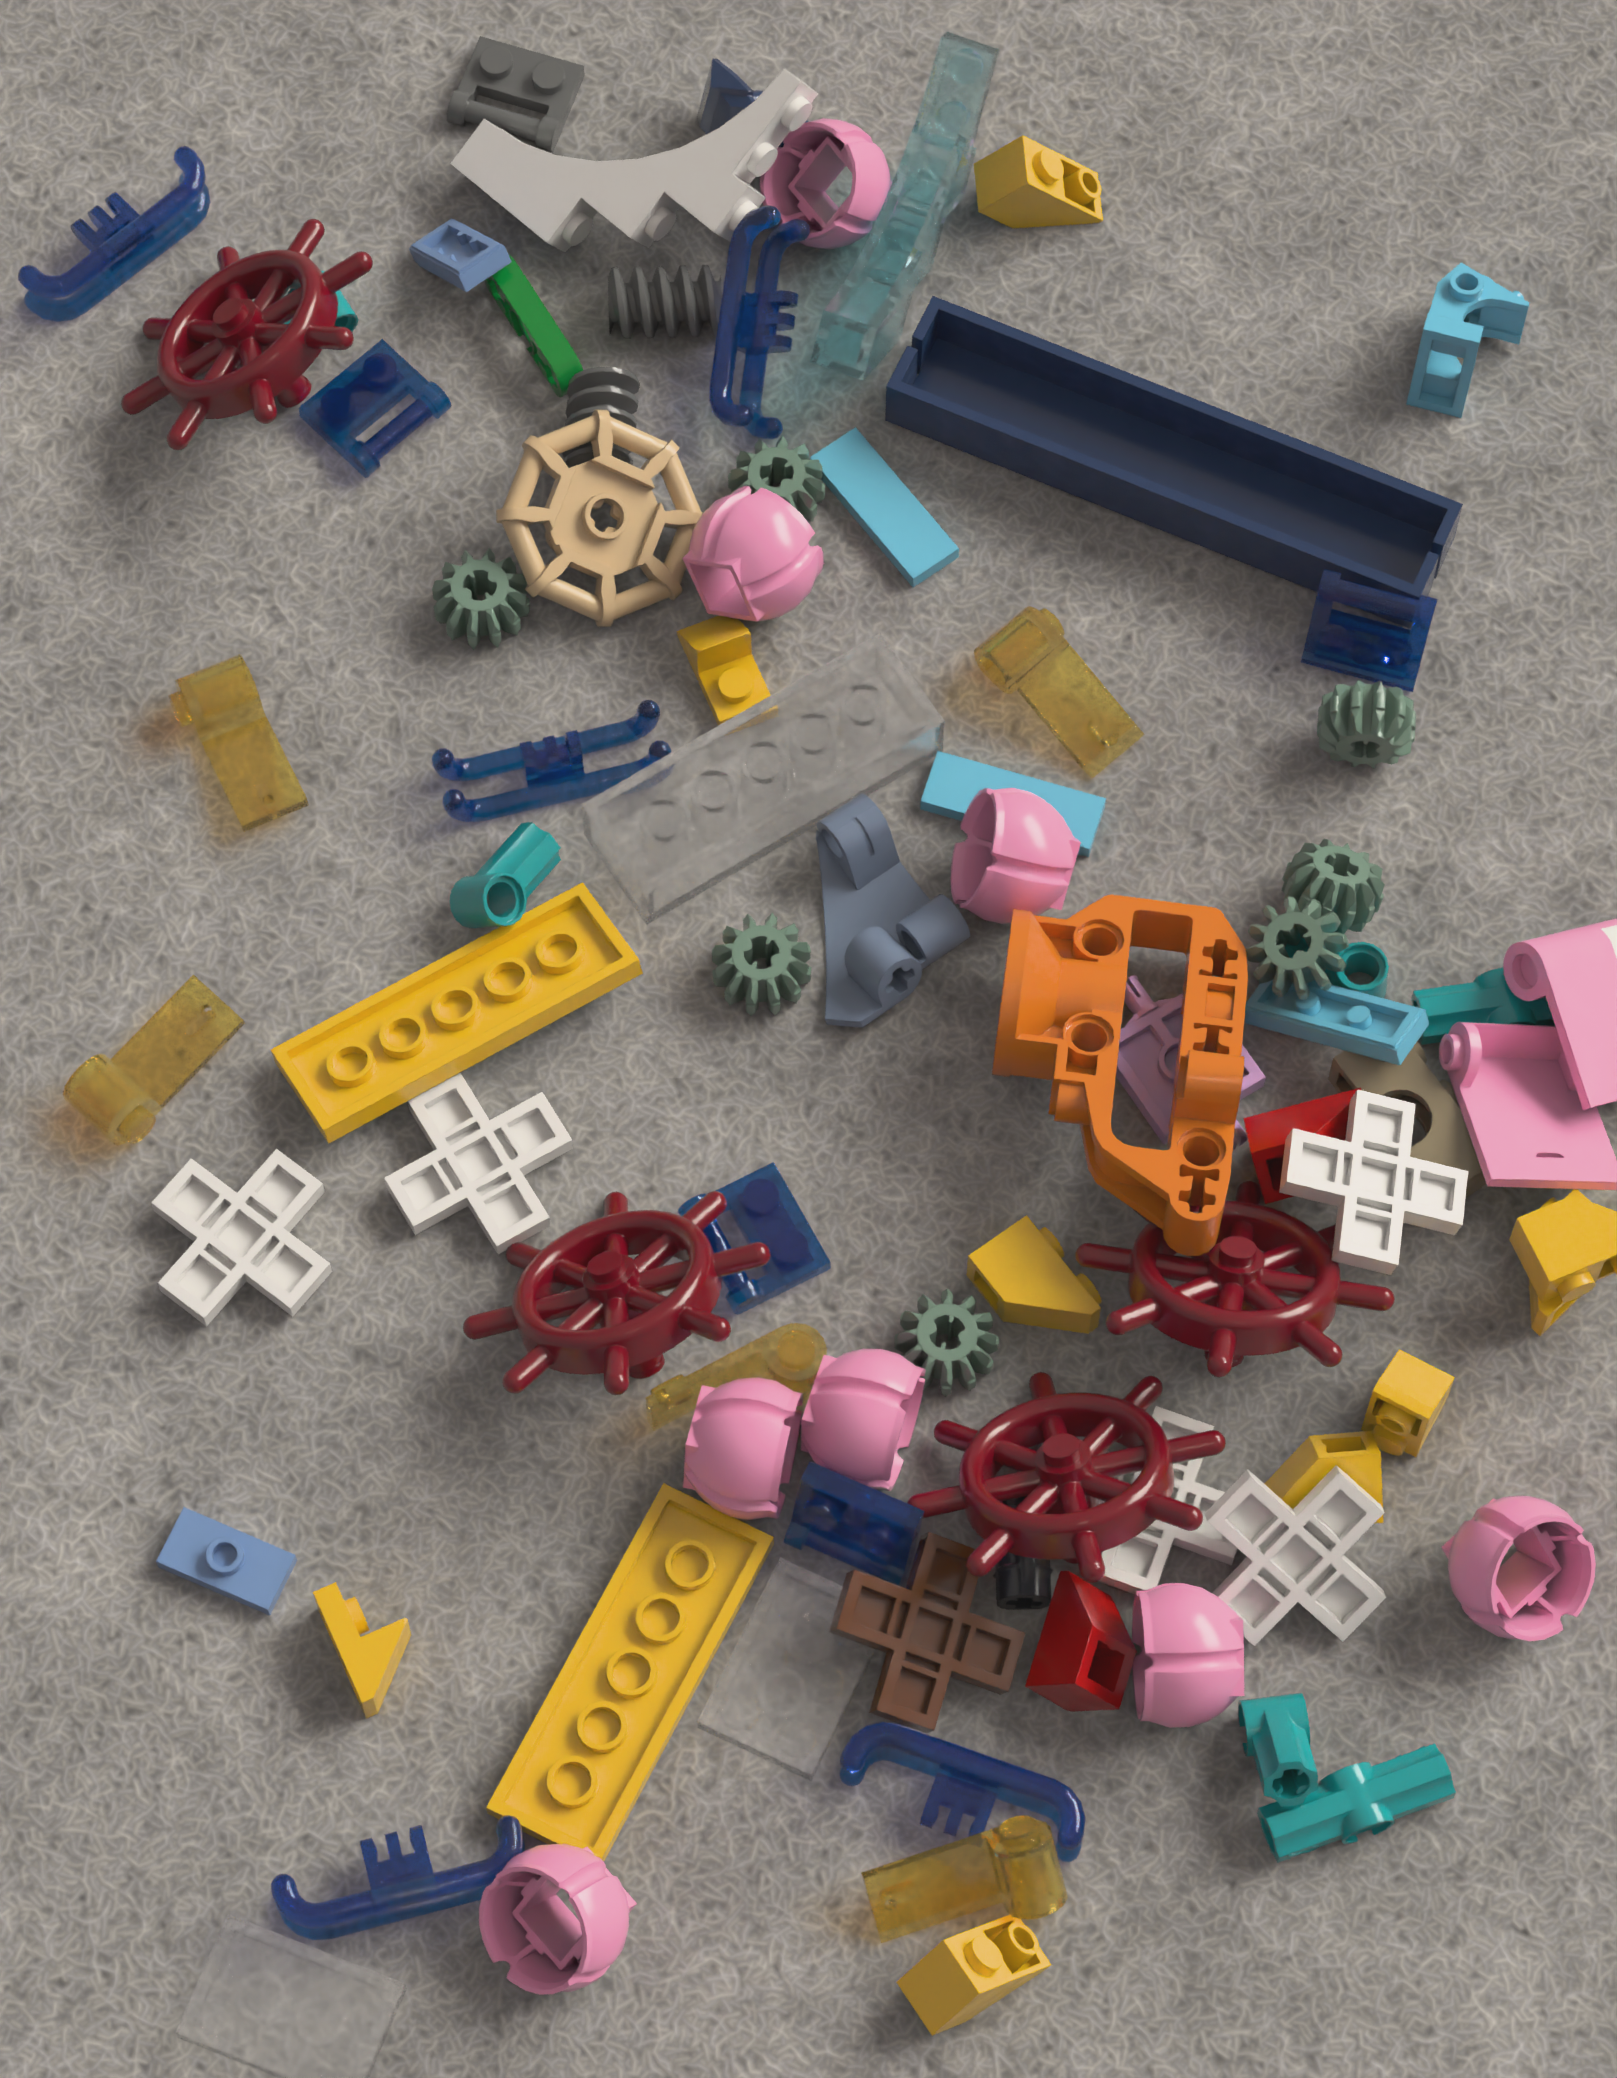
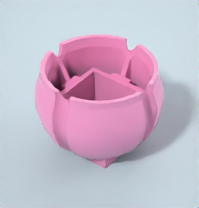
[760,118,897,249]
[683,486,824,622]
[950,788,1081,924]
[801,1349,926,1491]
[683,1377,803,1520]
[1441,1496,1596,1641]
[1132,1583,1245,1728]
[479,1844,637,1995]

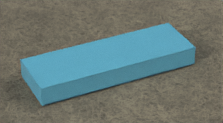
[810,427,959,587]
[920,751,1106,857]
[1245,979,1429,1065]

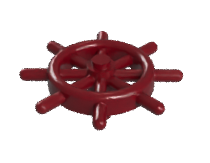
[121,219,373,450]
[1075,1181,1395,1378]
[463,1191,771,1395]
[906,1372,1226,1582]

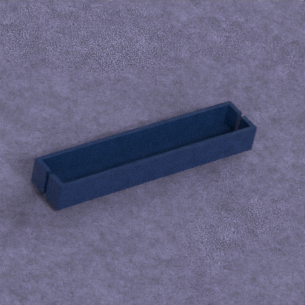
[885,296,1463,630]

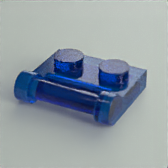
[298,339,452,478]
[1301,569,1438,692]
[677,1162,831,1314]
[784,1461,925,1586]

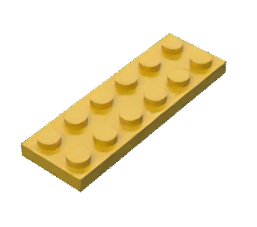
[271,882,643,1144]
[486,1483,774,1861]

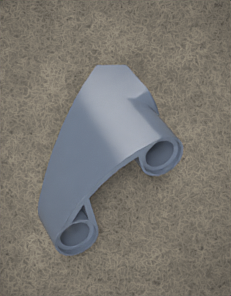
[816,793,970,1028]

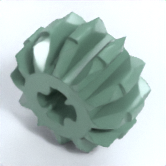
[728,435,825,522]
[432,548,530,650]
[1317,680,1416,769]
[1282,839,1385,934]
[1246,896,1349,1000]
[712,913,811,1016]
[894,1288,999,1397]

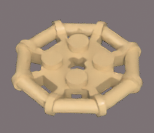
[496,409,703,627]

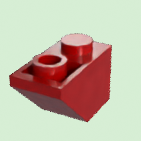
[1243,1087,1361,1204]
[1025,1571,1137,1712]

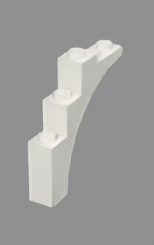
[450,68,818,252]

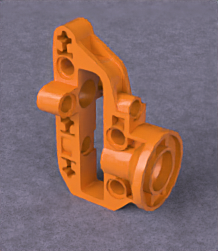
[992,894,1248,1256]

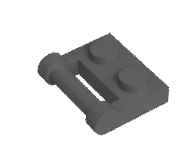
[447,36,585,152]

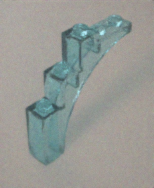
[810,32,1000,381]

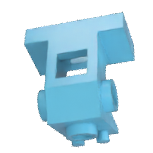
[1406,263,1530,418]

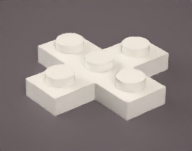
[384,1073,573,1255]
[1279,1090,1468,1275]
[151,1149,332,1327]
[1098,1406,1238,1594]
[1205,1465,1386,1646]

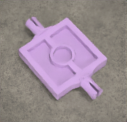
[1116,975,1266,1150]

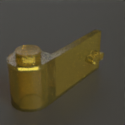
[974,606,1145,778]
[168,654,309,832]
[63,975,245,1146]
[645,1323,827,1431]
[861,1815,1068,1943]

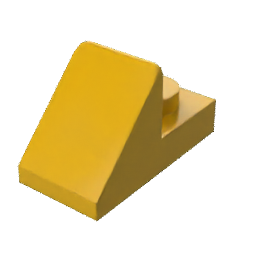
[676,616,774,730]
[313,1582,411,1719]

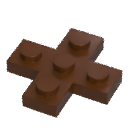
[829,1532,1025,1734]

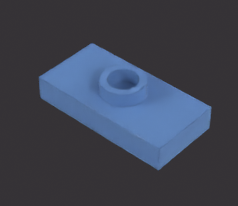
[409,219,512,292]
[156,1507,297,1615]

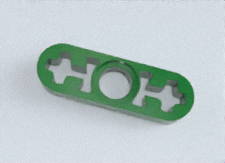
[484,254,583,398]

